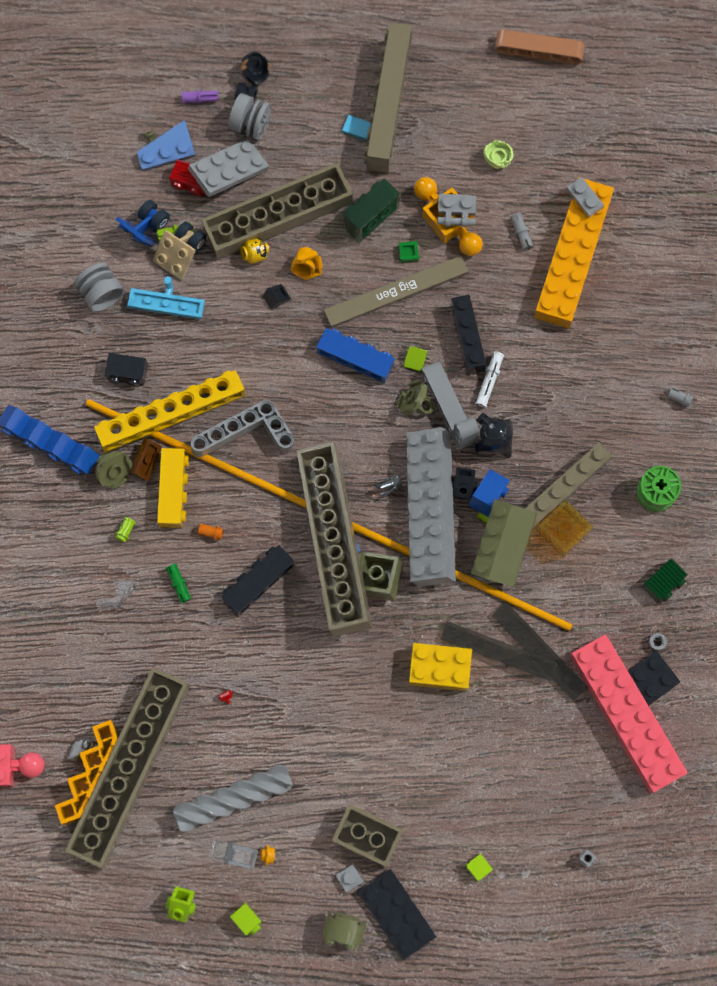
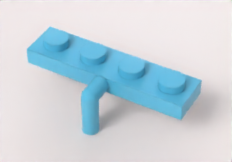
[127,276,205,320]

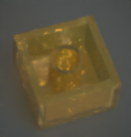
[536,500,593,558]

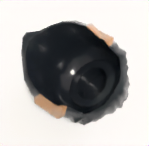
[240,51,270,86]

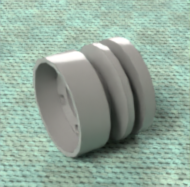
[228,93,272,140]
[74,263,125,312]

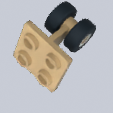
[153,221,207,280]

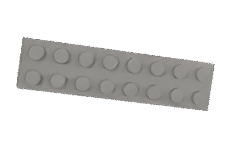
[406,427,456,587]

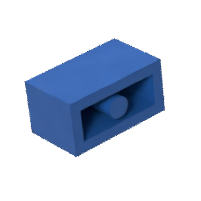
[468,469,510,517]

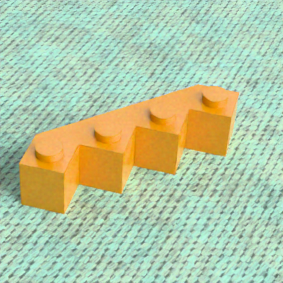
[55,720,119,826]

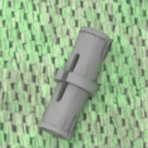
[510,213,534,251]

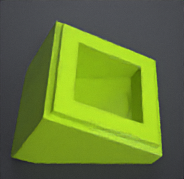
[404,346,427,372]
[465,853,493,882]

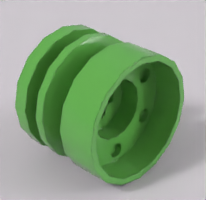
[636,466,681,513]

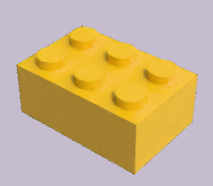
[409,643,472,691]

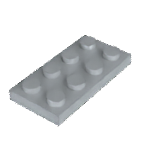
[188,138,269,197]

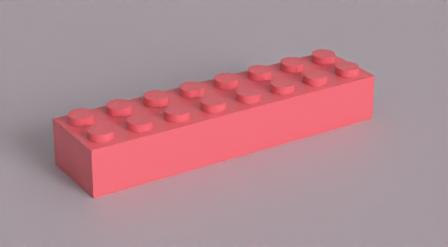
[569,634,688,794]

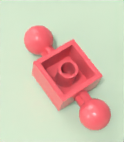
[0,744,45,787]

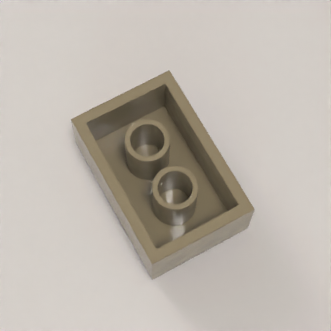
[332,804,404,868]

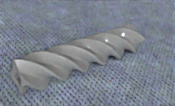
[173,765,293,832]

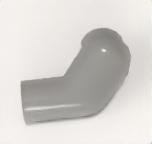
[67,738,94,762]

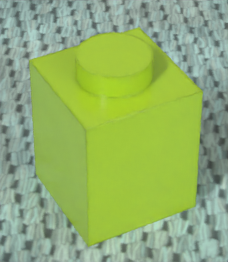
[230,903,262,936]

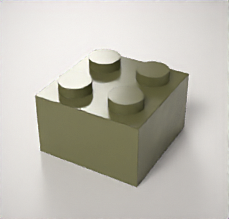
[360,551,404,601]

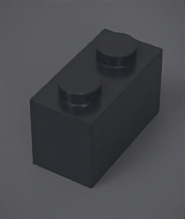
[105,353,148,387]

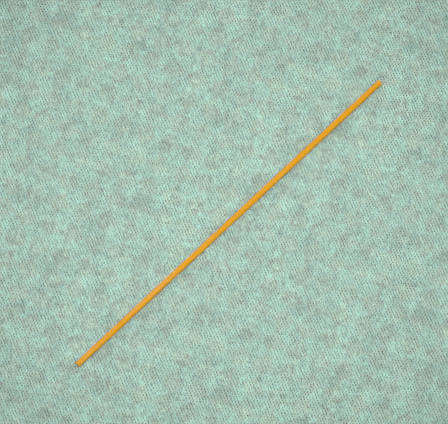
[86,399,572,631]

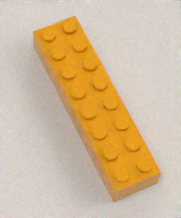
[534,177,614,329]

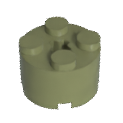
[322,911,367,950]

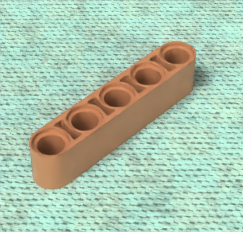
[495,30,585,65]

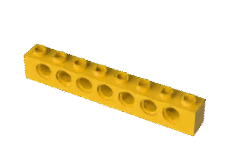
[94,370,245,453]

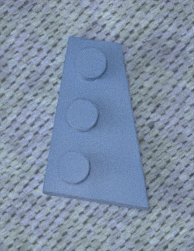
[137,120,195,171]

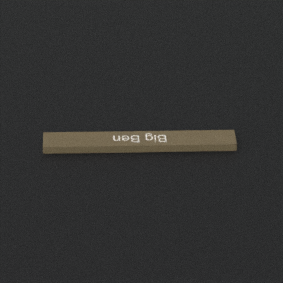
[324,256,469,328]

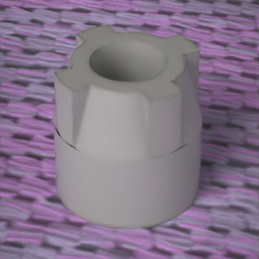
[578,850,596,867]

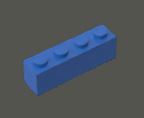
[316,328,395,383]

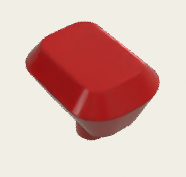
[218,690,233,705]

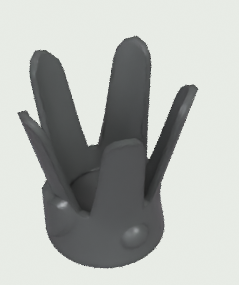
[375,474,404,498]

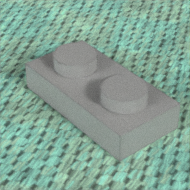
[566,177,604,218]

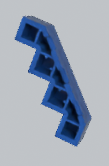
[0,405,100,475]

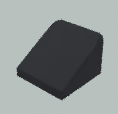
[263,284,291,310]

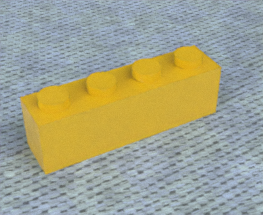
[157,448,189,528]

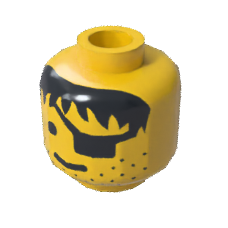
[240,238,269,264]

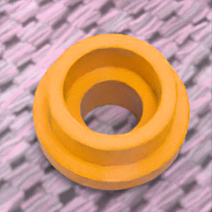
[260,845,275,865]

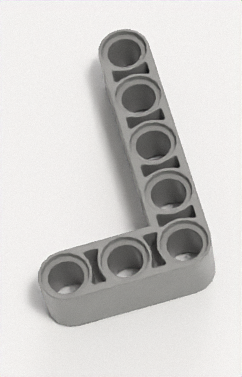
[421,361,479,450]
[191,400,294,457]

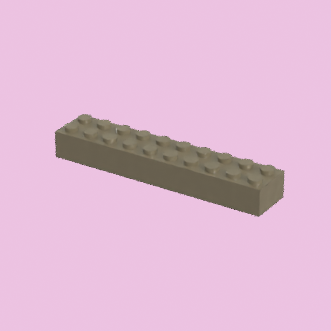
[297,442,372,637]
[65,667,190,869]

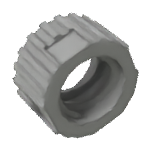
[648,633,667,651]

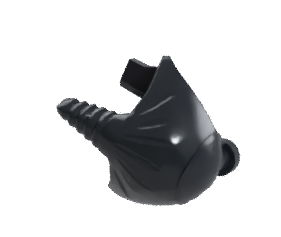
[475,413,513,458]

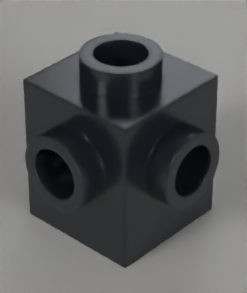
[452,468,478,499]

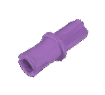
[182,89,218,104]

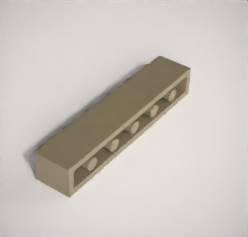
[525,442,612,531]

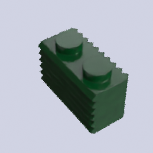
[642,558,688,603]

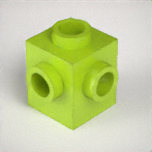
[165,886,196,923]

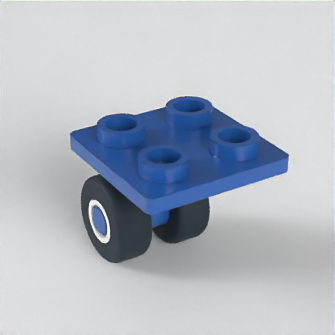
[115,199,170,246]

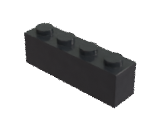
[450,294,486,375]
[221,545,295,617]

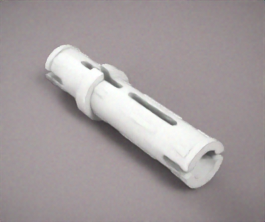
[475,351,505,408]

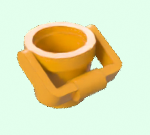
[291,247,323,280]

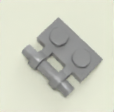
[438,194,476,228]

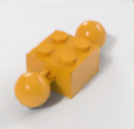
[414,177,483,256]

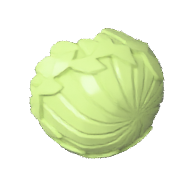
[483,140,513,169]

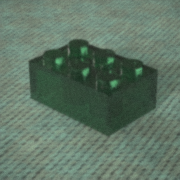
[344,178,400,244]

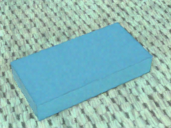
[342,115,371,141]

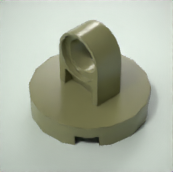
[396,380,434,416]
[95,452,133,488]

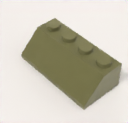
[471,499,537,587]

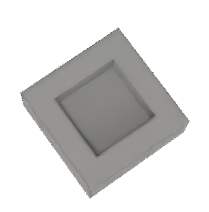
[336,865,363,893]

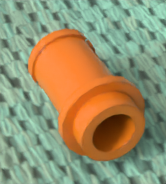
[198,523,224,541]

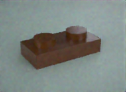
[130,438,162,481]

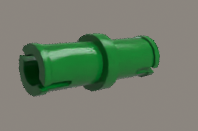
[165,563,192,604]

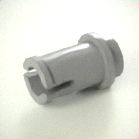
[667,387,693,407]

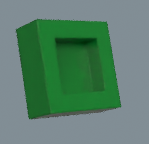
[399,241,419,263]

